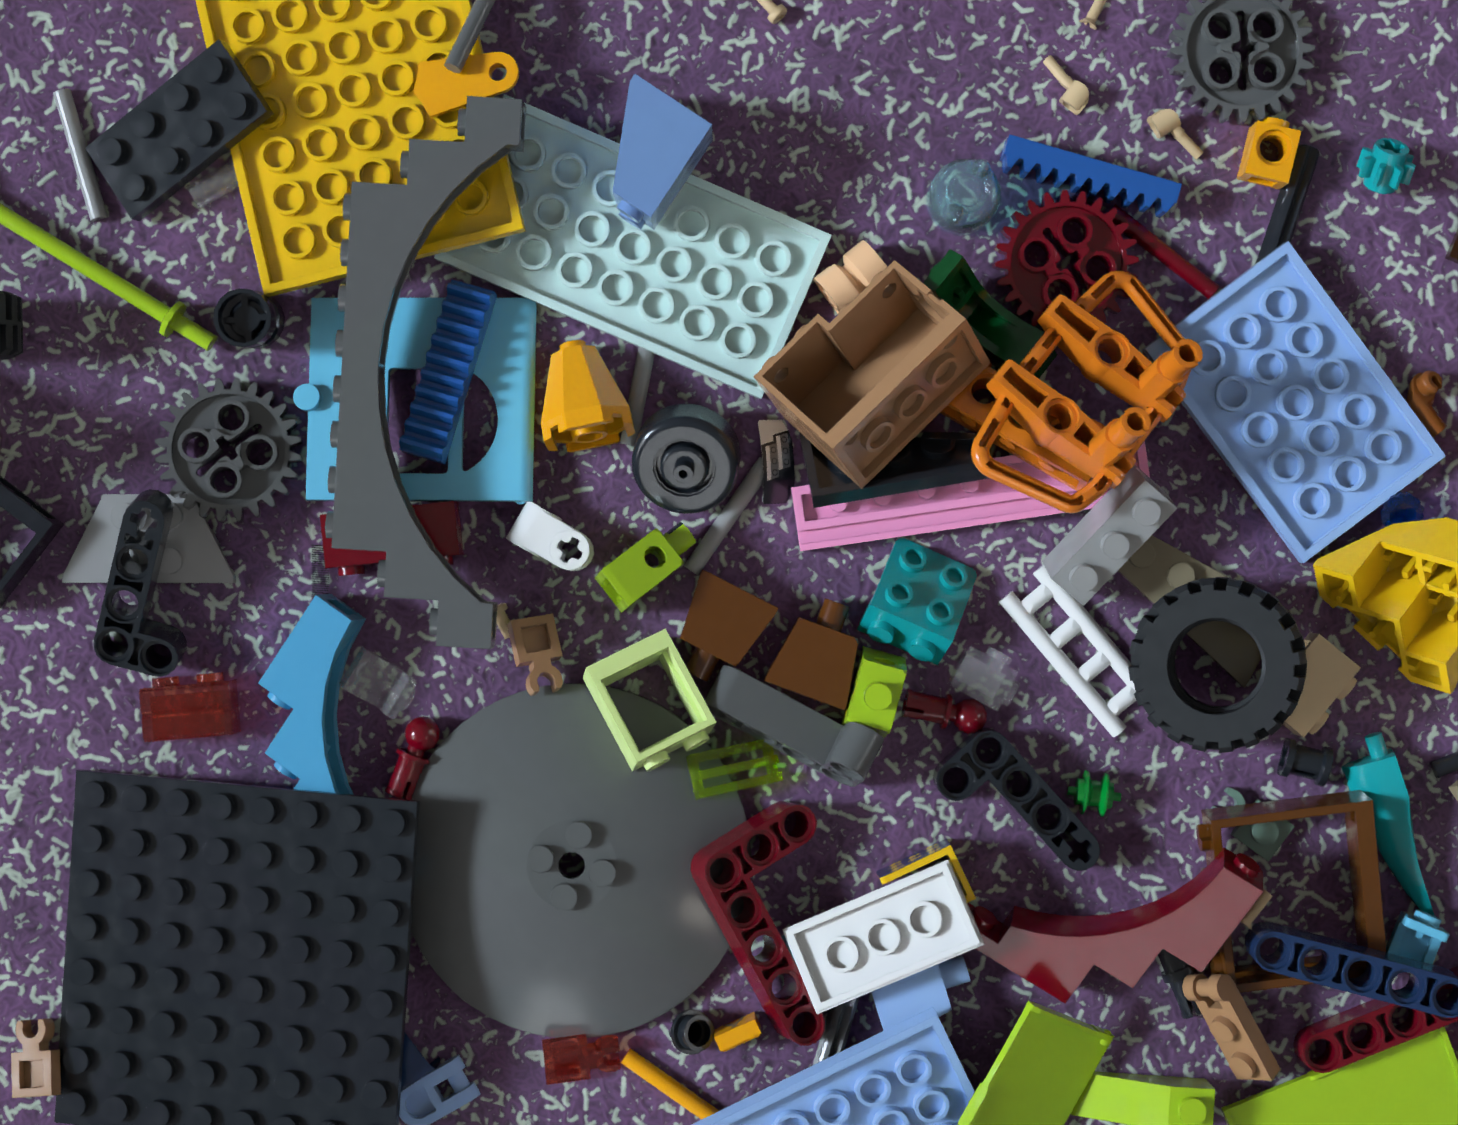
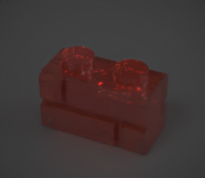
[139,672,241,742]

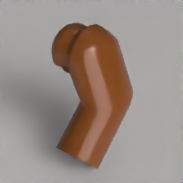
[1406,370,1447,437]

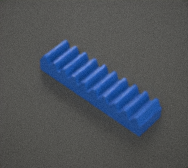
[999,134,1182,218]
[399,279,497,464]

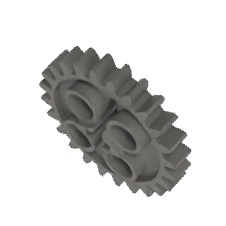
[1167,0,1315,125]
[155,378,303,523]

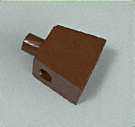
[680,570,779,682]
[764,598,858,710]

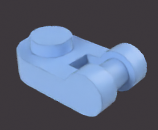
[399,1054,481,1125]

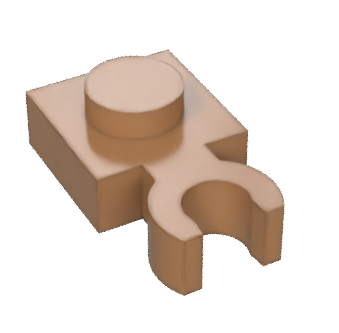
[507,613,563,696]
[11,1018,61,1098]

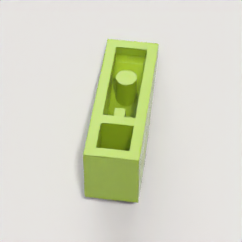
[1071,1071,1215,1125]

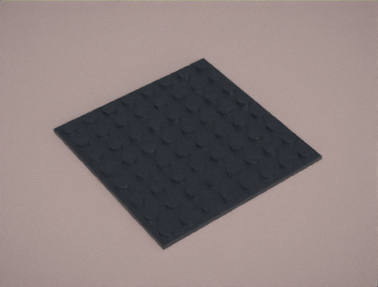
[54,769,420,1125]

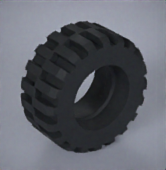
[1128,577,1307,753]

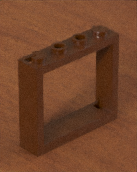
[1196,790,1386,993]

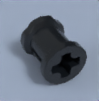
[1277,738,1333,787]

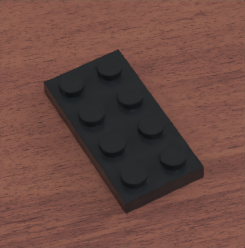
[85,39,274,221]

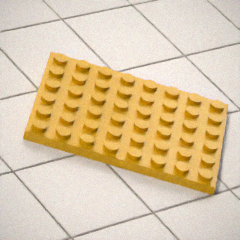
[195,0,526,297]

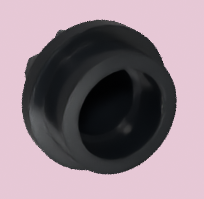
[669,1009,714,1055]

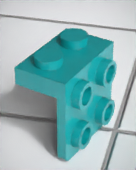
[857,538,977,665]

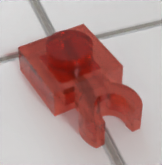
[542,1034,621,1085]

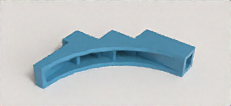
[258,594,366,795]

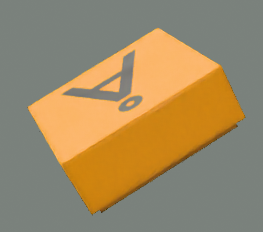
[714,1011,761,1052]

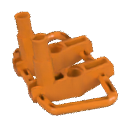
[971,271,1203,514]

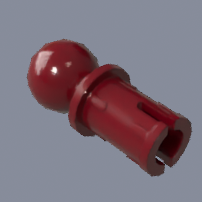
[902,689,987,734]
[384,716,440,800]

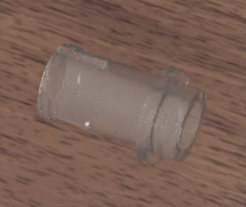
[186,160,239,209]

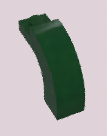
[923,249,1058,378]

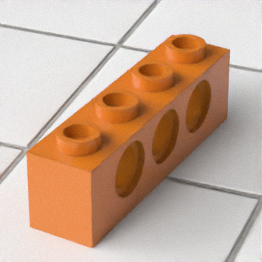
[940,363,1105,491]

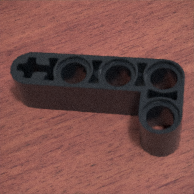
[94,489,187,677]
[933,728,1100,871]

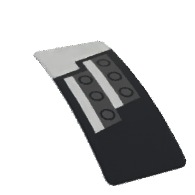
[758,419,795,504]

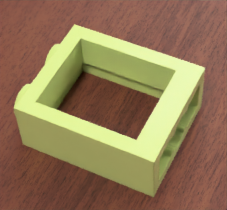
[583,628,716,772]

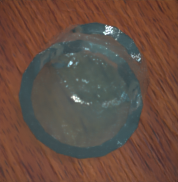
[926,158,1001,236]

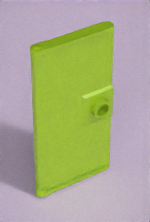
[958,1001,1115,1125]
[1221,1027,1458,1125]

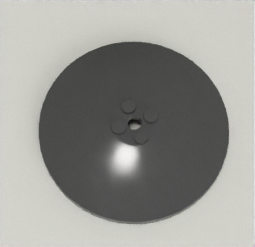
[411,683,751,1039]

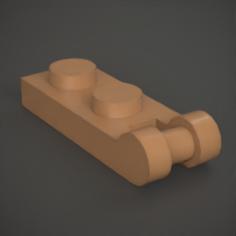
[1182,974,1281,1081]

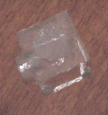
[947,645,1020,711]

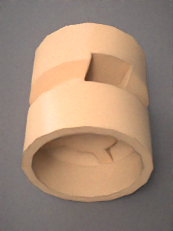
[813,240,887,314]

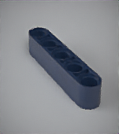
[1245,921,1458,1018]

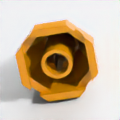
[541,340,636,452]

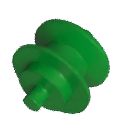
[1067,770,1121,817]

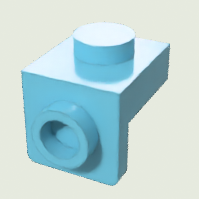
[1386,909,1450,973]

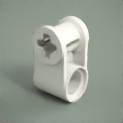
[506,502,594,571]

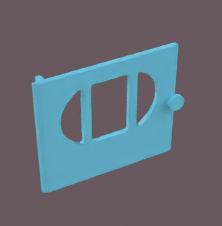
[293,298,537,505]

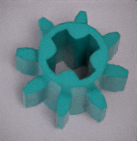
[1356,138,1416,194]

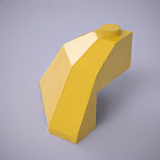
[1313,517,1458,694]

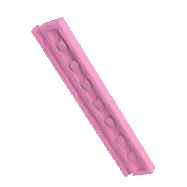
[791,441,1150,551]

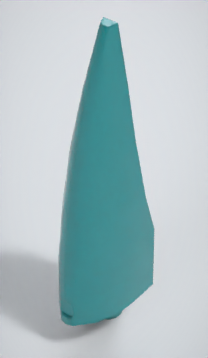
[1341,732,1435,916]

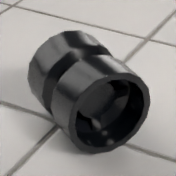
[213,288,285,349]

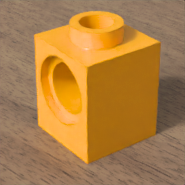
[1237,117,1301,190]

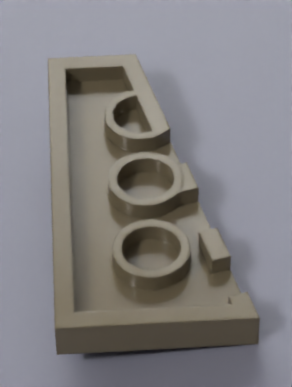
[1118,535,1288,688]

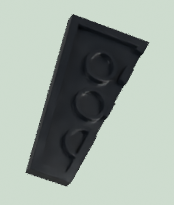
[799,432,989,508]

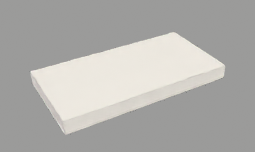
[783,860,985,1014]

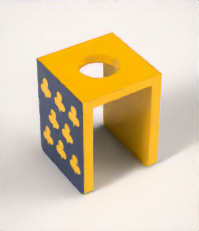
[876,839,976,903]

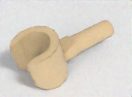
[1043,55,1089,115]
[1147,109,1203,159]

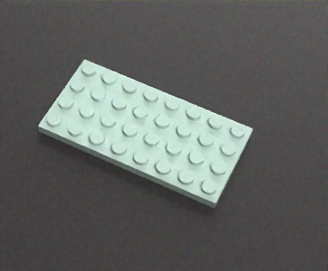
[434,94,832,399]

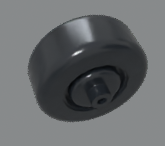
[631,404,741,514]

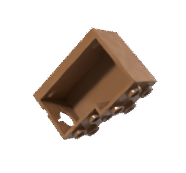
[753,260,991,489]

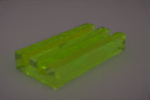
[686,739,783,800]

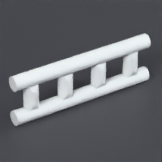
[999,564,1136,737]

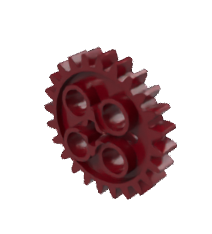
[992,189,1139,327]

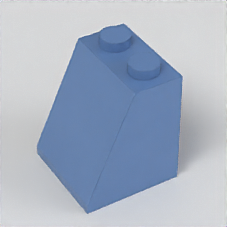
[613,74,713,230]

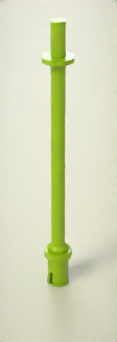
[0,203,217,351]

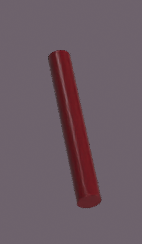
[1111,204,1220,300]

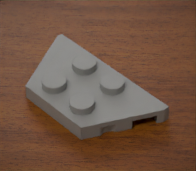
[62,494,236,583]

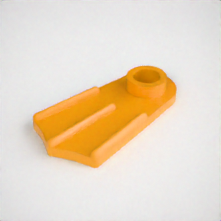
[413,52,519,118]

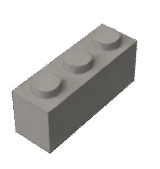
[1042,465,1177,606]

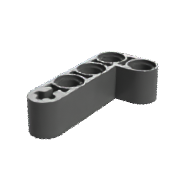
[704,665,884,787]

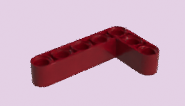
[690,801,825,1046]
[1293,966,1458,1073]

